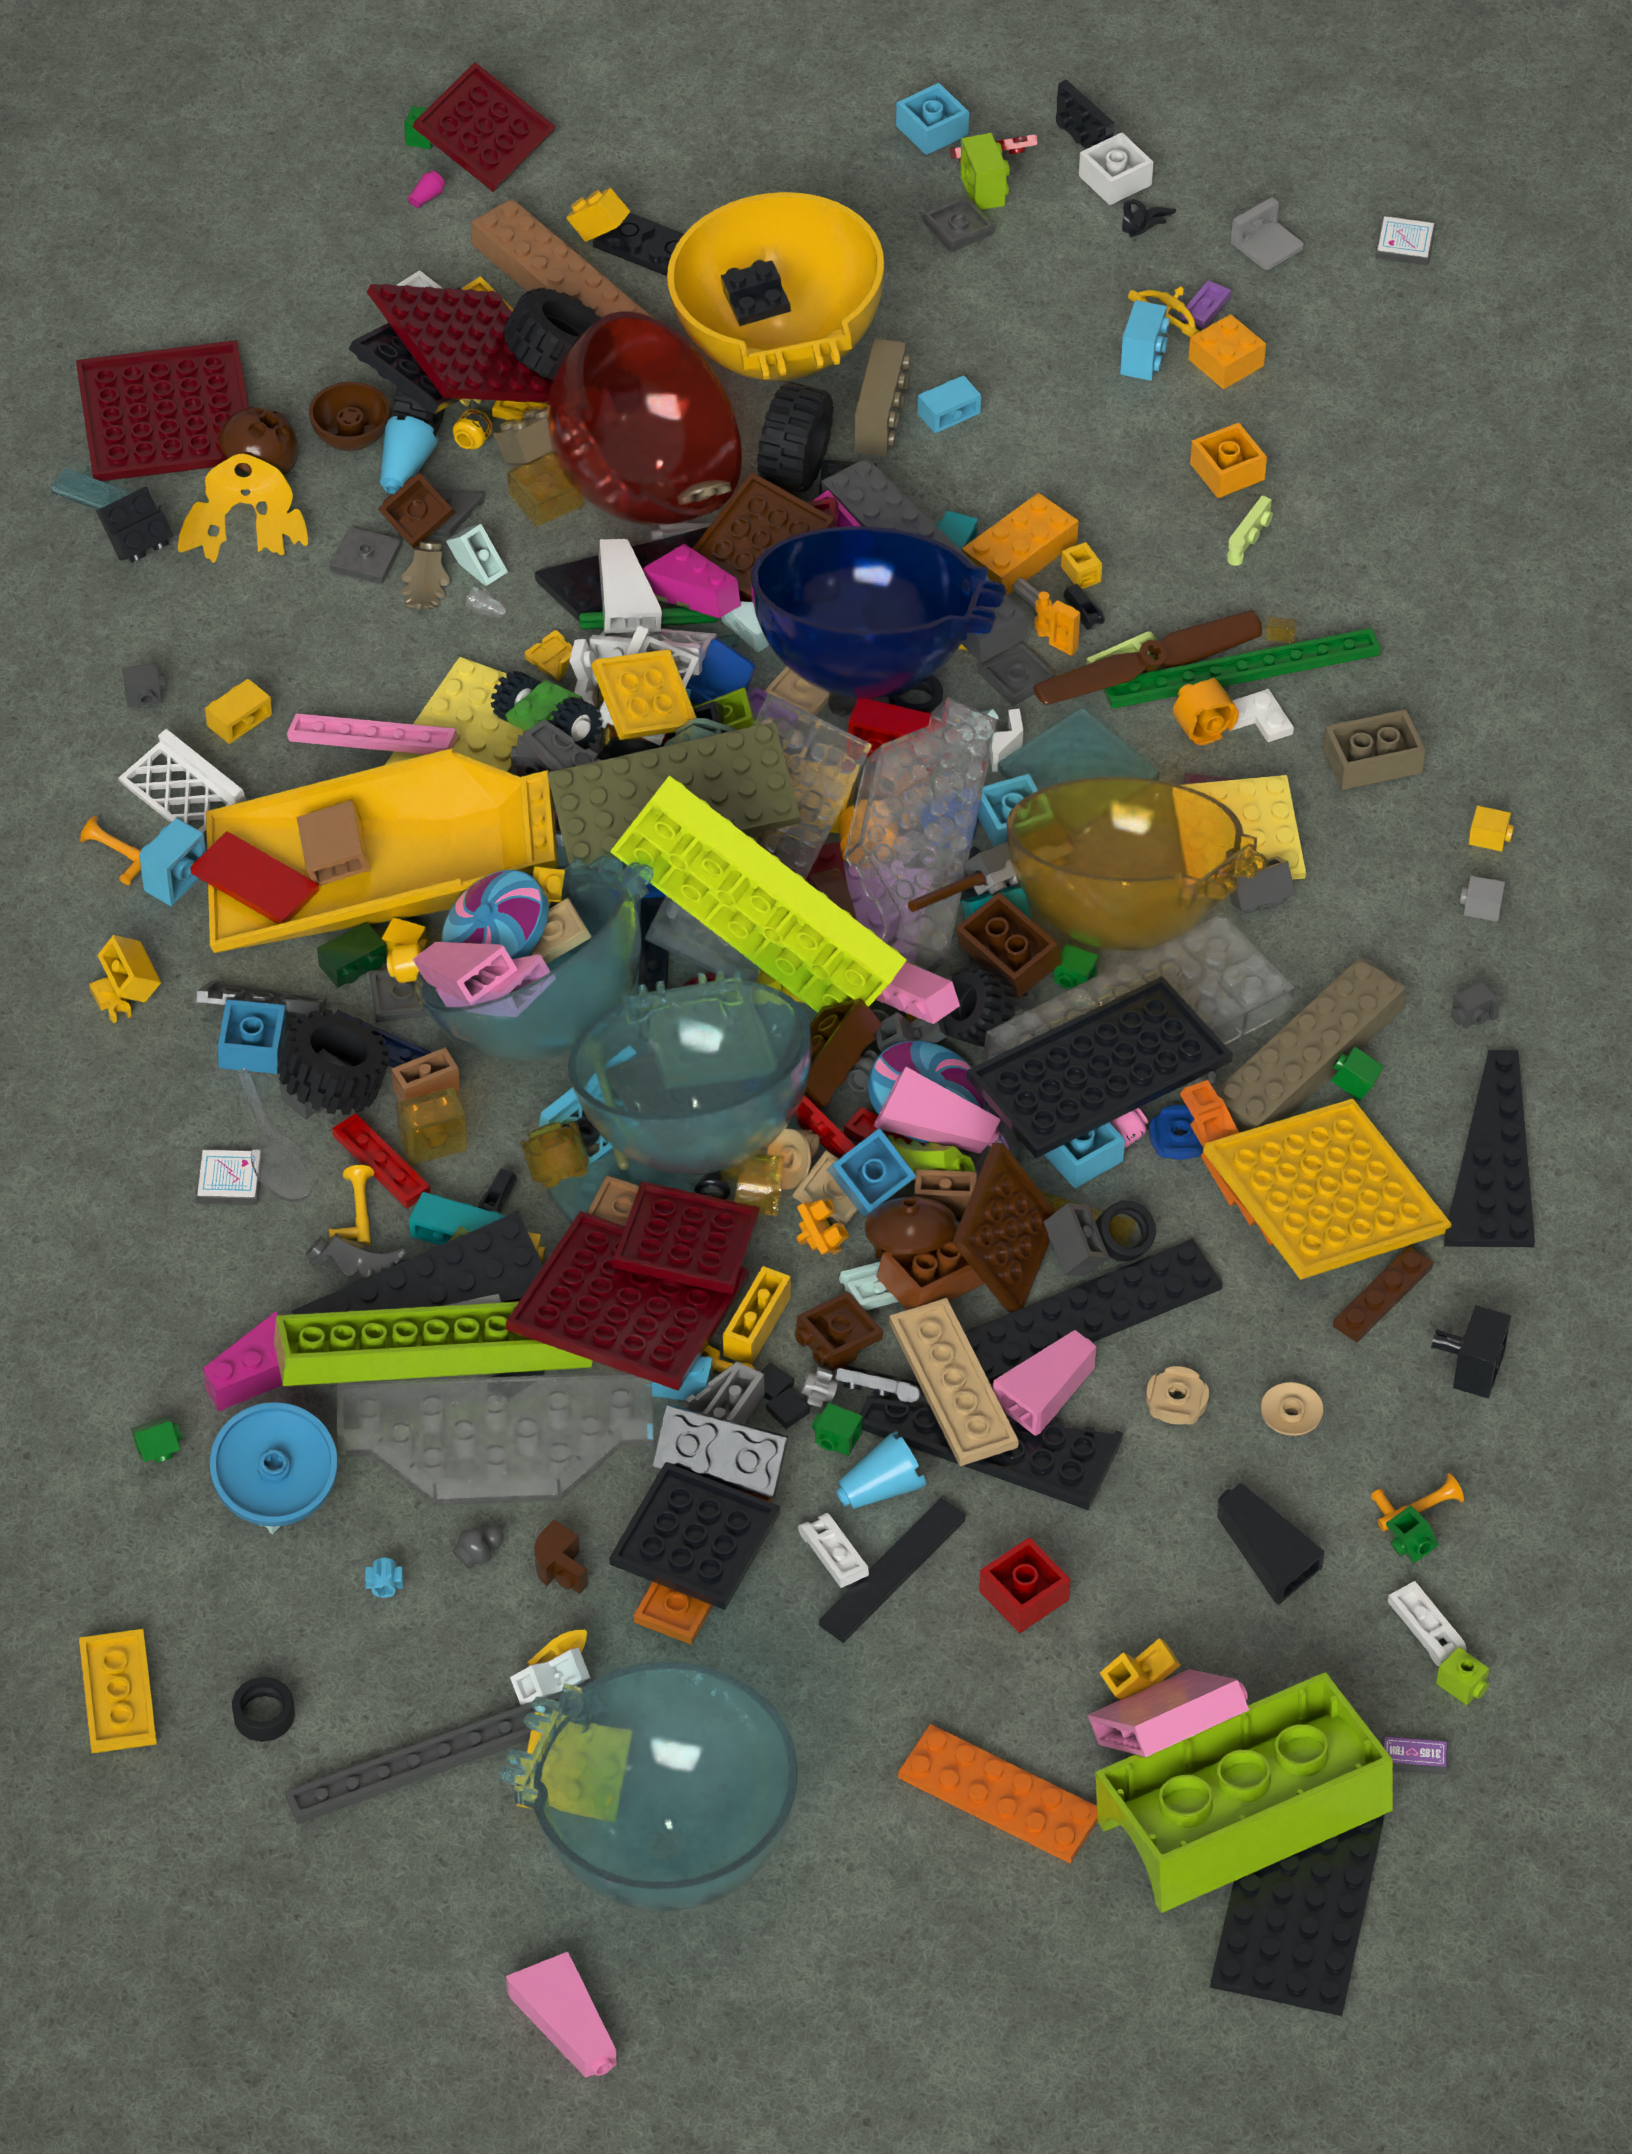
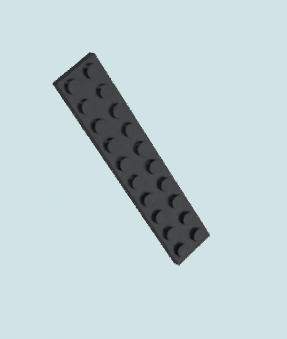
[964,1239,1222,1384]

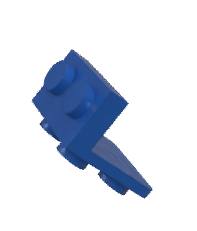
[686,638,755,705]

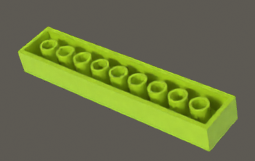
[274,1302,592,1386]

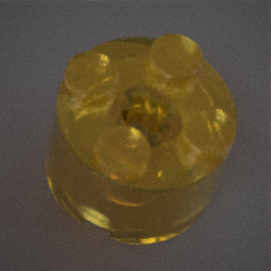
[521,1122,589,1188]
[735,1152,784,1216]

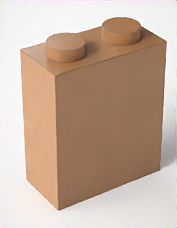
[297,800,370,886]

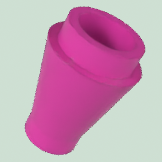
[407,171,445,208]

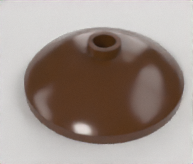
[865,1196,957,1254]

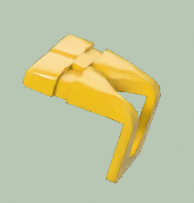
[525,630,573,681]

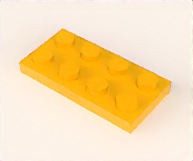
[79,1629,157,1753]

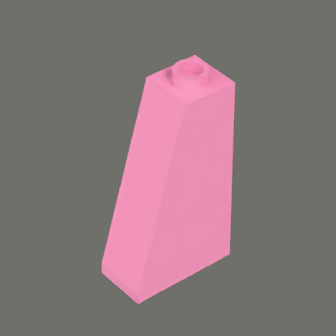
[412,942,518,1005]
[435,955,555,1016]
[873,1067,1001,1154]
[993,1330,1097,1436]
[506,1952,617,2078]

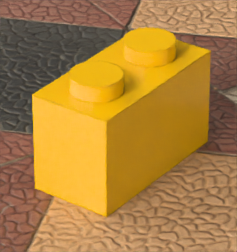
[566,187,630,242]
[205,679,272,744]
[97,935,161,1002]

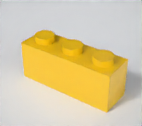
[723,1266,791,1364]

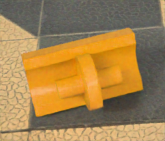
[796,1199,849,1255]

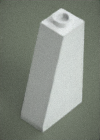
[599,539,662,633]

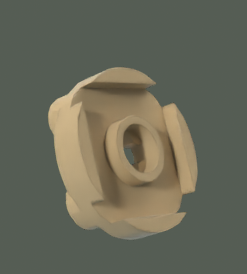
[1146,1366,1209,1424]

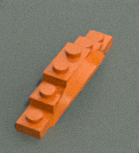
[1180,1080,1273,1245]

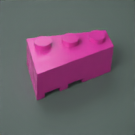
[642,544,741,618]
[203,1311,283,1412]

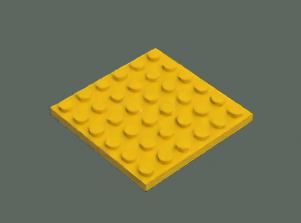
[1203,1099,1452,1280]

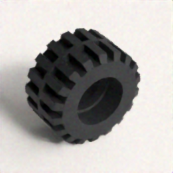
[943,966,1016,1047]

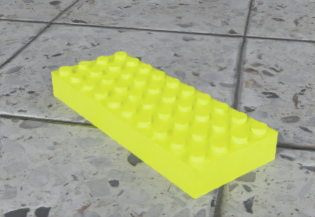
[610,775,907,1012]

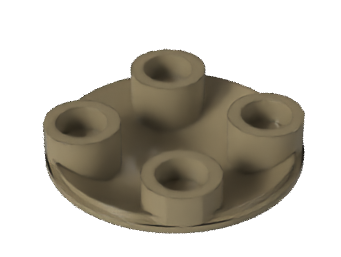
[677,480,732,505]

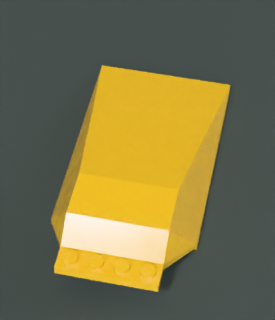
[206,748,559,953]

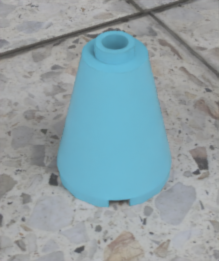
[380,416,439,495]
[835,1431,927,1509]

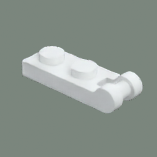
[798,1513,869,1588]
[1388,1581,1467,1666]

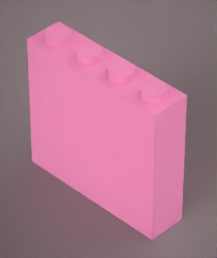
[1088,1669,1249,1757]

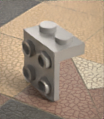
[1231,197,1304,270]

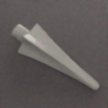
[649,521,712,541]

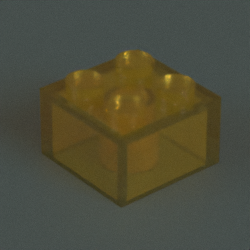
[507,451,584,527]
[396,1087,467,1166]

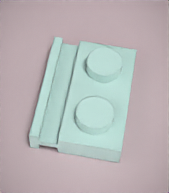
[839,1261,899,1311]

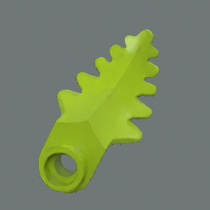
[885,1135,975,1180]

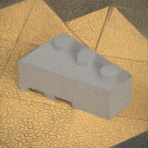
[663,1362,764,1424]

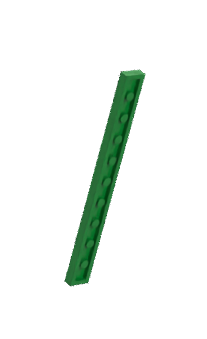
[1103,628,1381,709]

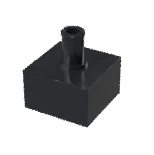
[1431,1305,1511,1399]

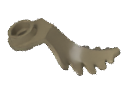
[401,541,450,610]

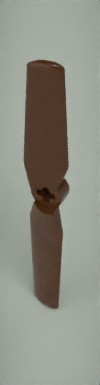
[1033,610,1262,705]

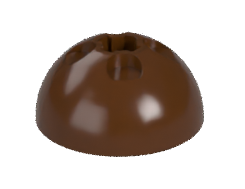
[309,382,390,451]
[219,407,298,475]

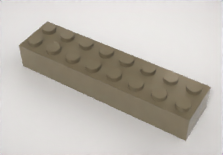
[1215,957,1406,1133]

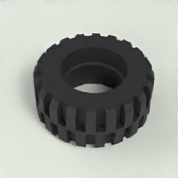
[504,288,612,386]
[757,382,834,492]

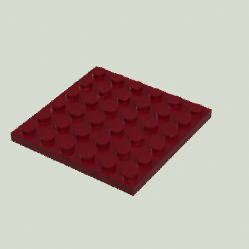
[366,284,570,403]
[76,340,249,482]
[506,1211,750,1391]

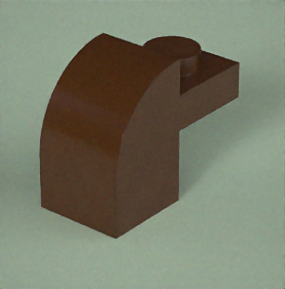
[534,1520,588,1594]

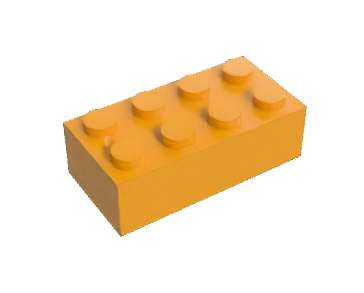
[962,492,1079,595]

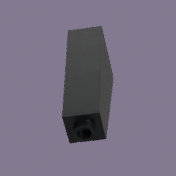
[1217,1483,1325,1605]

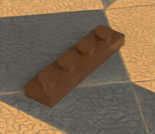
[1333,1246,1433,1343]

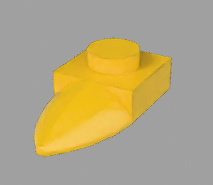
[527,1629,587,1666]

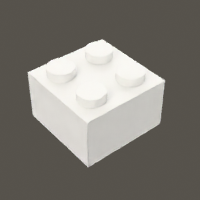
[1079,132,1153,205]

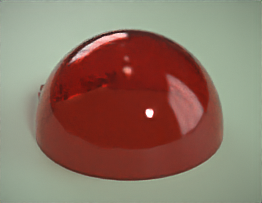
[547,311,742,526]

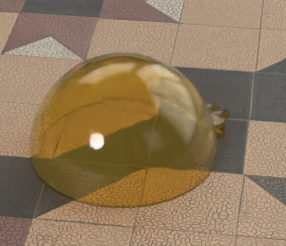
[1006,777,1268,951]

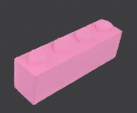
[876,962,960,1024]

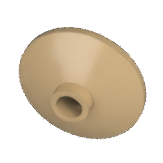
[766,1129,811,1189]
[1261,1382,1323,1436]

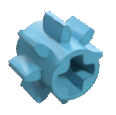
[365,1558,403,1598]

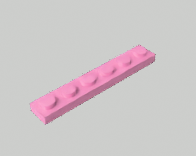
[287,713,458,755]

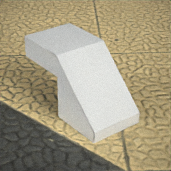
[988,709,1023,772]
[510,1648,590,1706]

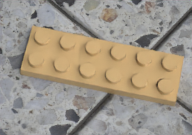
[889,1298,1018,1466]

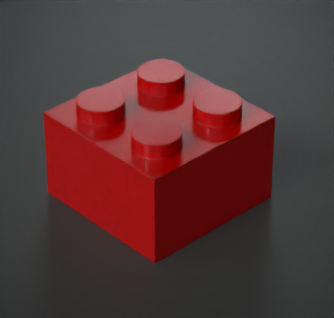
[979,1537,1071,1634]

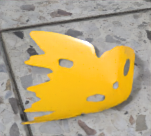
[177,453,308,563]

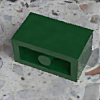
[317,922,387,988]

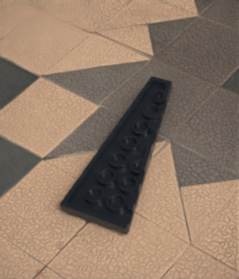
[535,527,709,621]
[1444,1050,1535,1247]
[292,1211,543,1315]
[859,1397,1123,1510]

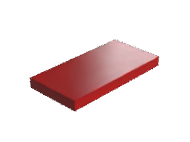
[190,831,319,924]

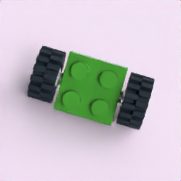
[491,671,602,750]

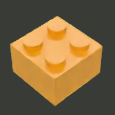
[1188,314,1266,389]
[1190,422,1267,498]

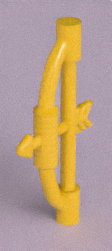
[1128,286,1200,337]

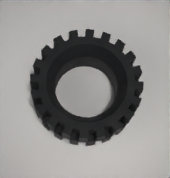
[277,1010,390,1115]

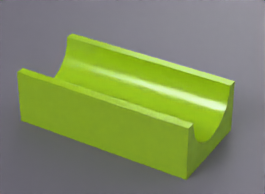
[1095,1672,1393,1913]

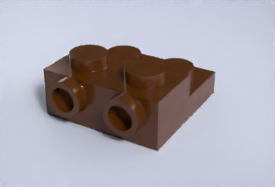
[378,473,456,549]
[795,1291,884,1371]

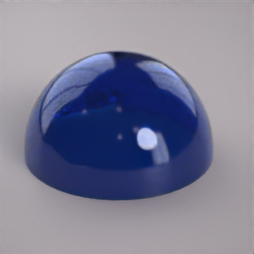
[751,526,1007,699]

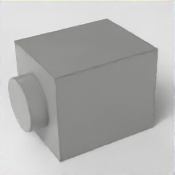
[1460,876,1505,921]

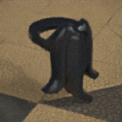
[1122,199,1176,237]

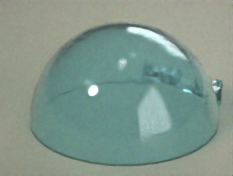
[414,855,654,1061]
[568,970,812,1175]
[497,1662,798,1912]

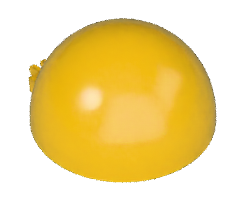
[667,192,884,381]

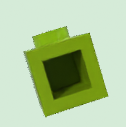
[1436,1647,1490,1705]

